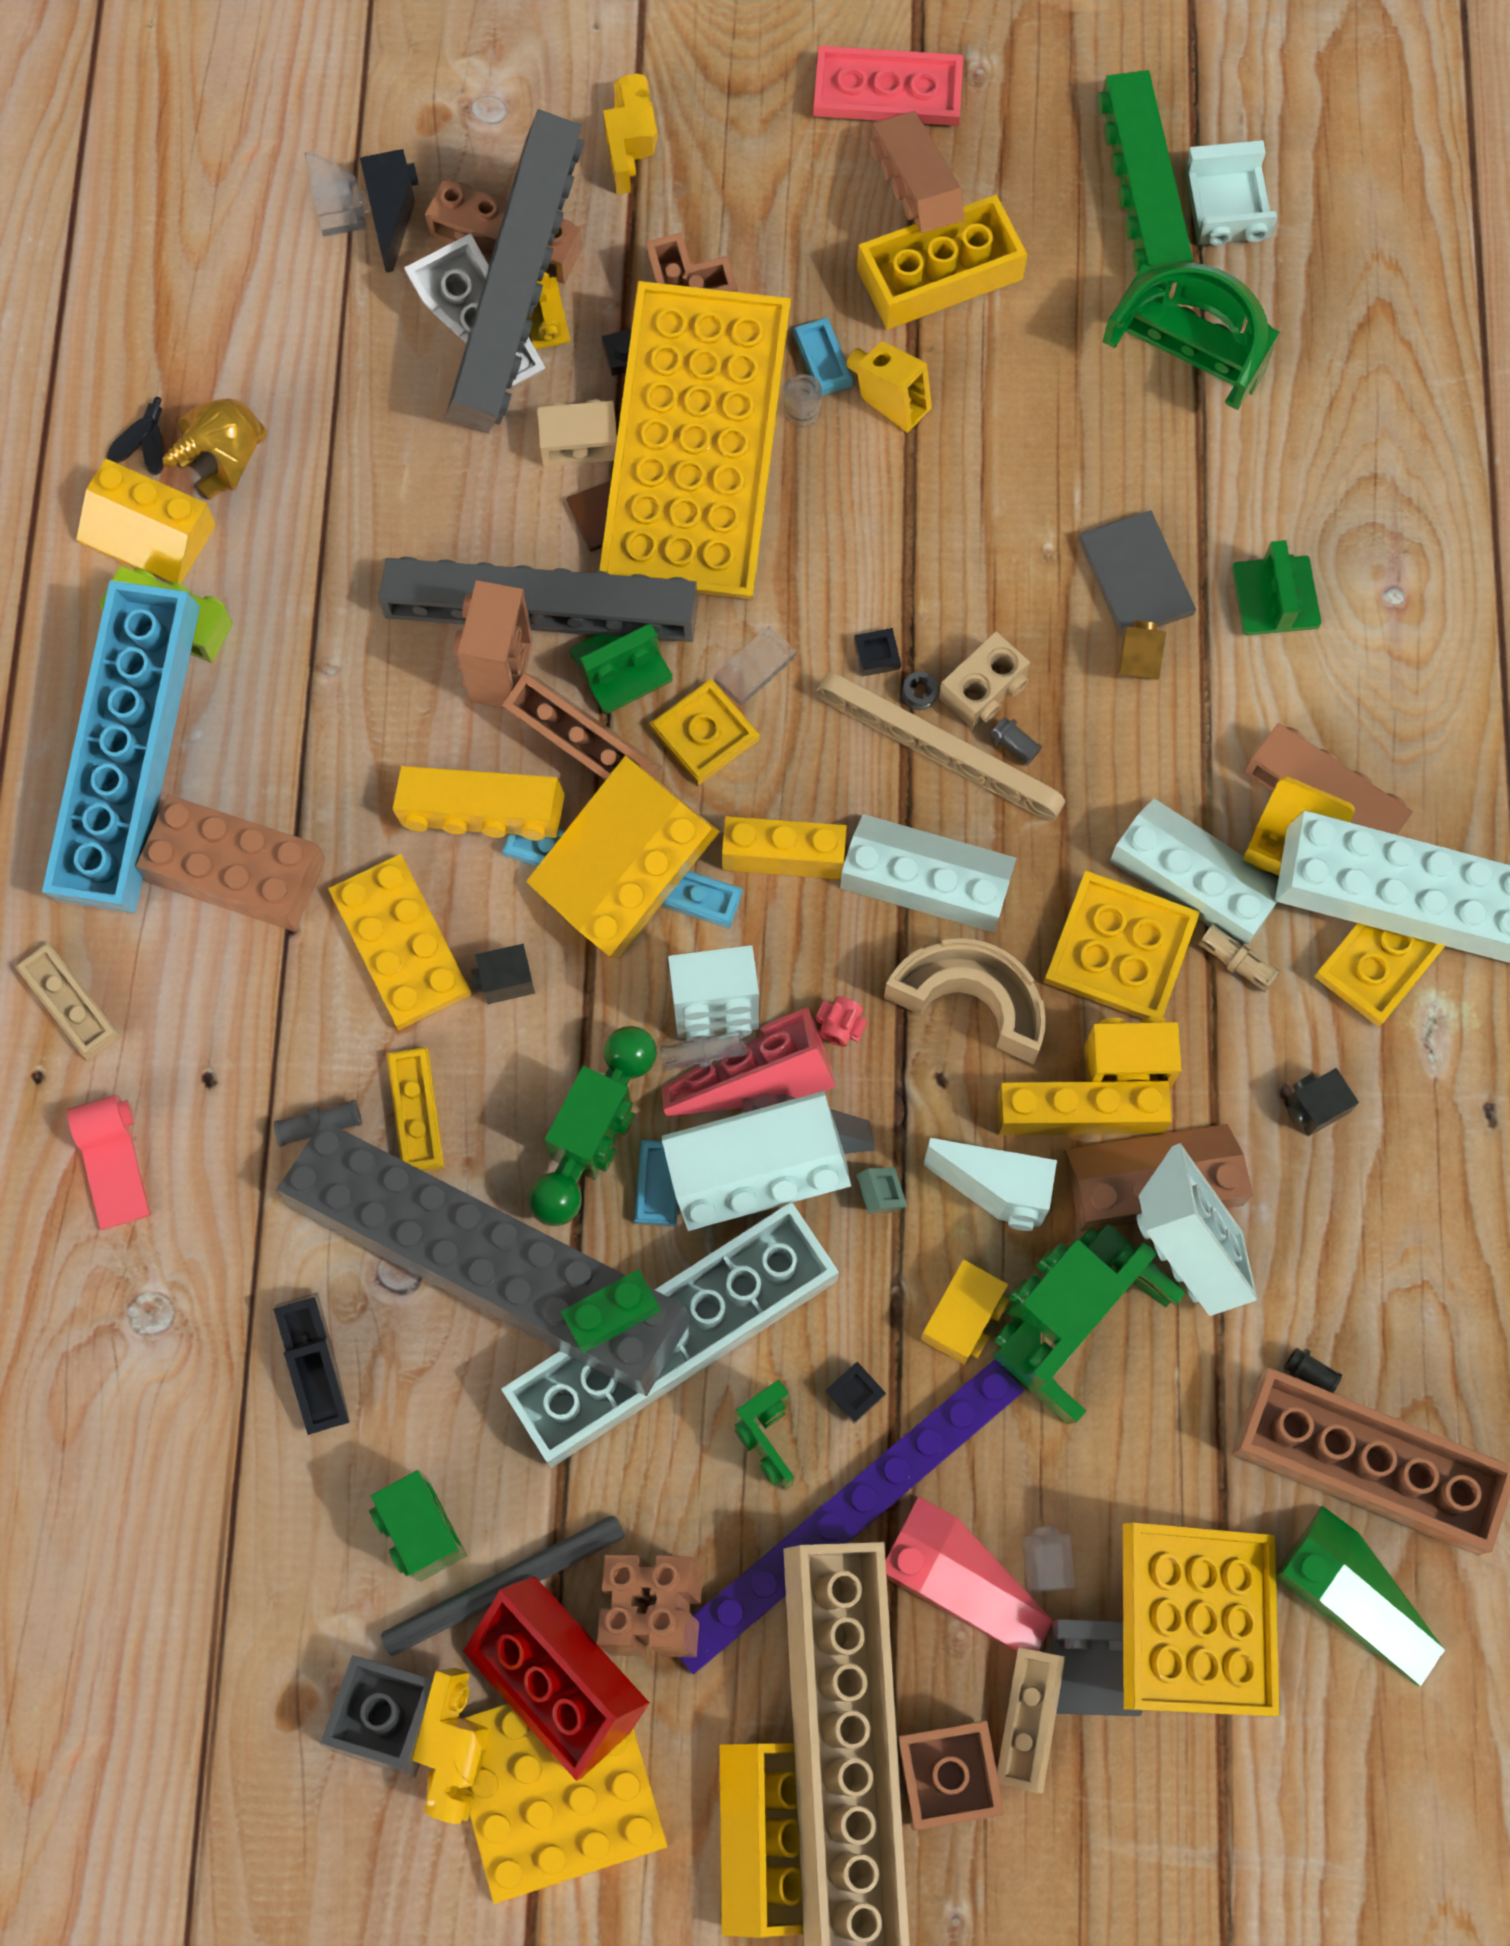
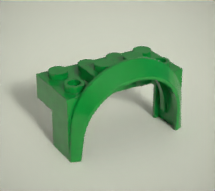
[1103,263,1280,410]

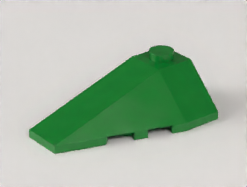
[1276,1506,1445,1686]

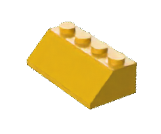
[719,1743,804,1938]

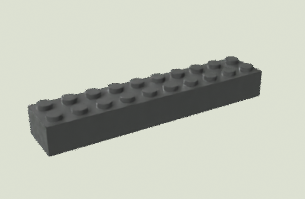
[277,1120,690,1396]

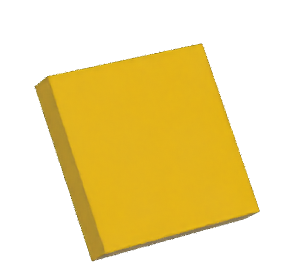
[649,678,760,786]

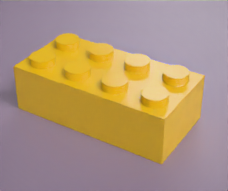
[857,194,1028,330]

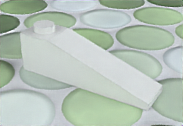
[404,233,546,387]

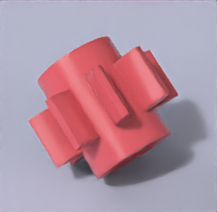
[815,996,867,1047]

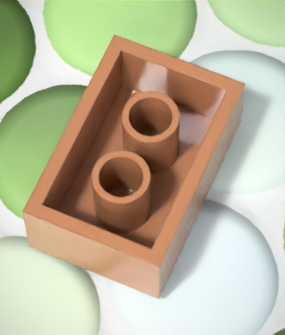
[453,580,533,709]

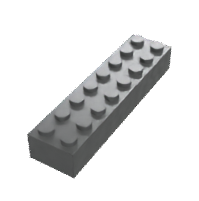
[445,109,585,434]

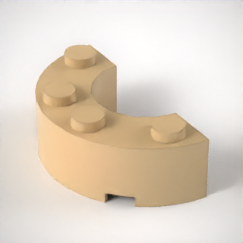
[884,938,1046,1064]

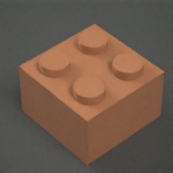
[897,1721,1005,1831]

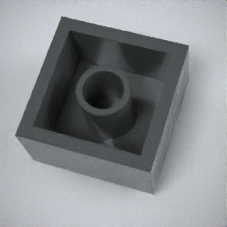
[320,1655,433,1778]

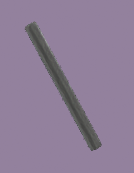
[381,1516,624,1656]

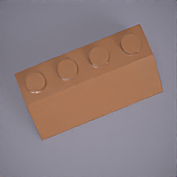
[1064,1124,1253,1232]

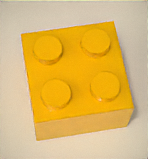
[1084,1017,1182,1089]

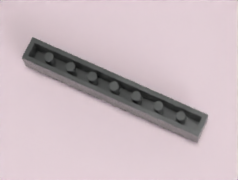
[379,557,699,642]

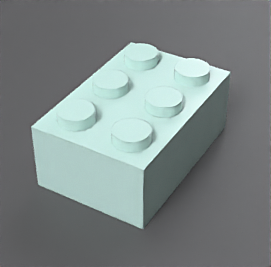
[668,945,759,1043]

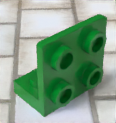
[734,1379,795,1491]

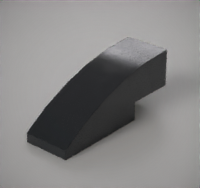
[273,1292,350,1435]

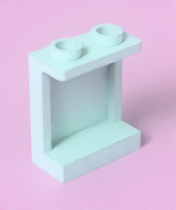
[1184,140,1277,246]

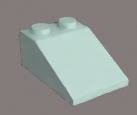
[923,1138,1057,1231]

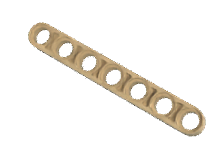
[816,672,1065,821]

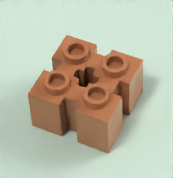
[597,1555,703,1657]

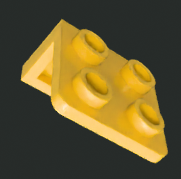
[1242,776,1355,876]

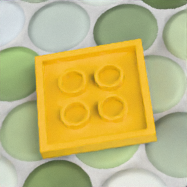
[1043,870,1200,1019]

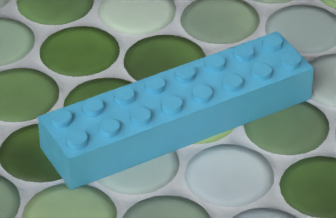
[42,580,200,914]

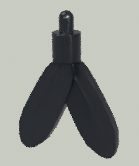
[107,396,165,475]

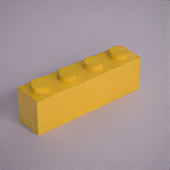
[392,766,565,841]
[997,1081,1172,1135]

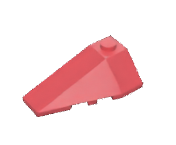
[661,1006,836,1116]
[885,1496,1053,1652]

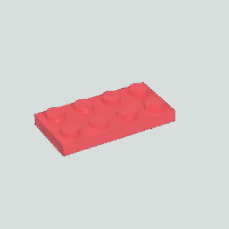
[813,46,964,126]

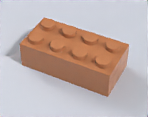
[136,794,325,932]

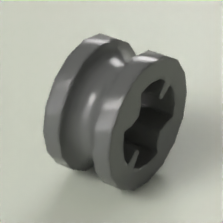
[901,671,938,710]

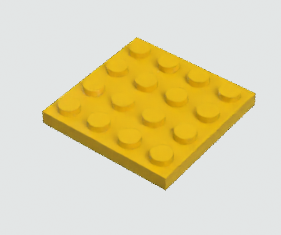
[1123,1523,1279,1717]
[463,1704,668,1904]

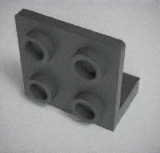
[1052,1620,1142,1716]

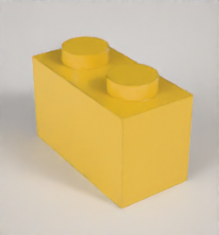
[920,1259,1010,1365]

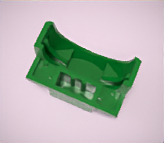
[991,1224,1186,1424]

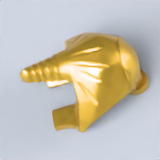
[162,398,267,500]

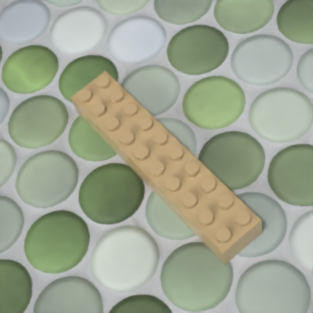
[783,1542,910,1946]

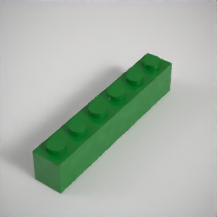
[1097,70,1193,272]

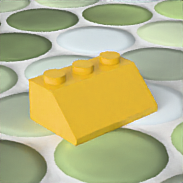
[76,458,216,584]

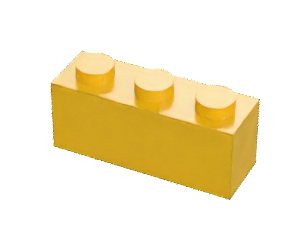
[722,816,847,879]

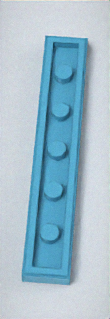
[502,829,743,929]

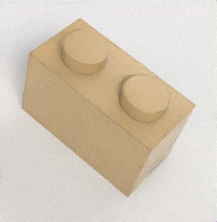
[537,399,617,467]

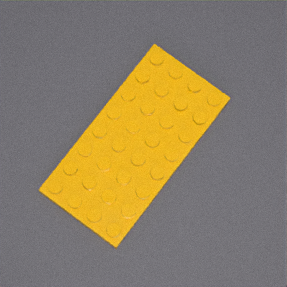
[599,281,791,600]

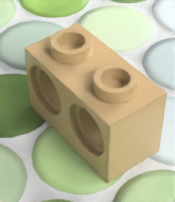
[939,631,1030,729]

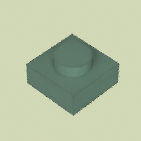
[856,1167,907,1214]

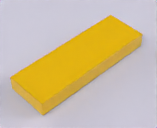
[387,1047,445,1172]

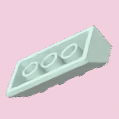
[1110,798,1278,945]
[840,814,1016,933]
[662,1091,851,1231]
[1137,1143,1257,1316]

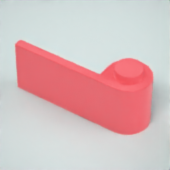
[67,1094,151,1230]

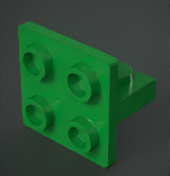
[1232,540,1322,636]
[569,623,673,714]

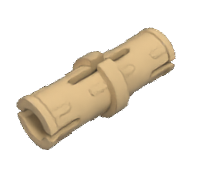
[1198,924,1281,993]

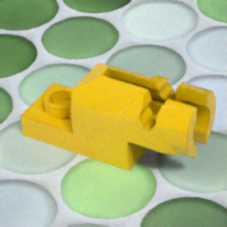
[603,73,658,195]
[412,1667,488,1824]

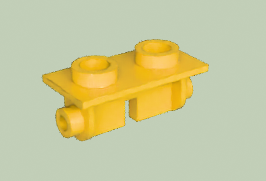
[527,272,571,350]

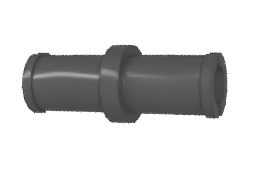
[274,1100,362,1147]

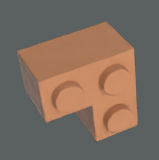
[645,232,738,292]

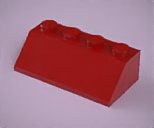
[463,1576,650,1781]

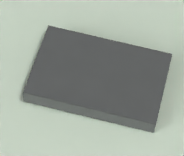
[1078,510,1196,638]

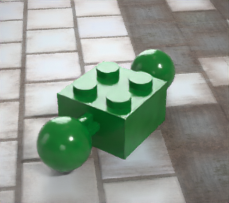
[527,1026,657,1227]

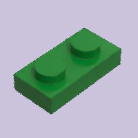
[561,1269,661,1354]

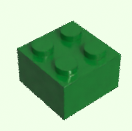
[369,1470,467,1582]

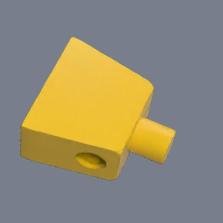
[846,342,932,433]

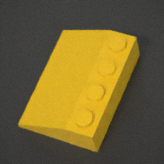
[526,755,720,958]

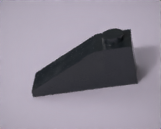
[360,149,419,273]

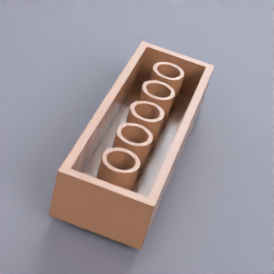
[1231,1367,1510,1556]

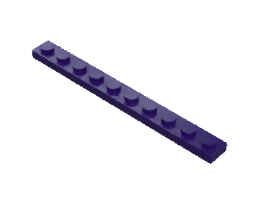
[680,1359,1024,1675]

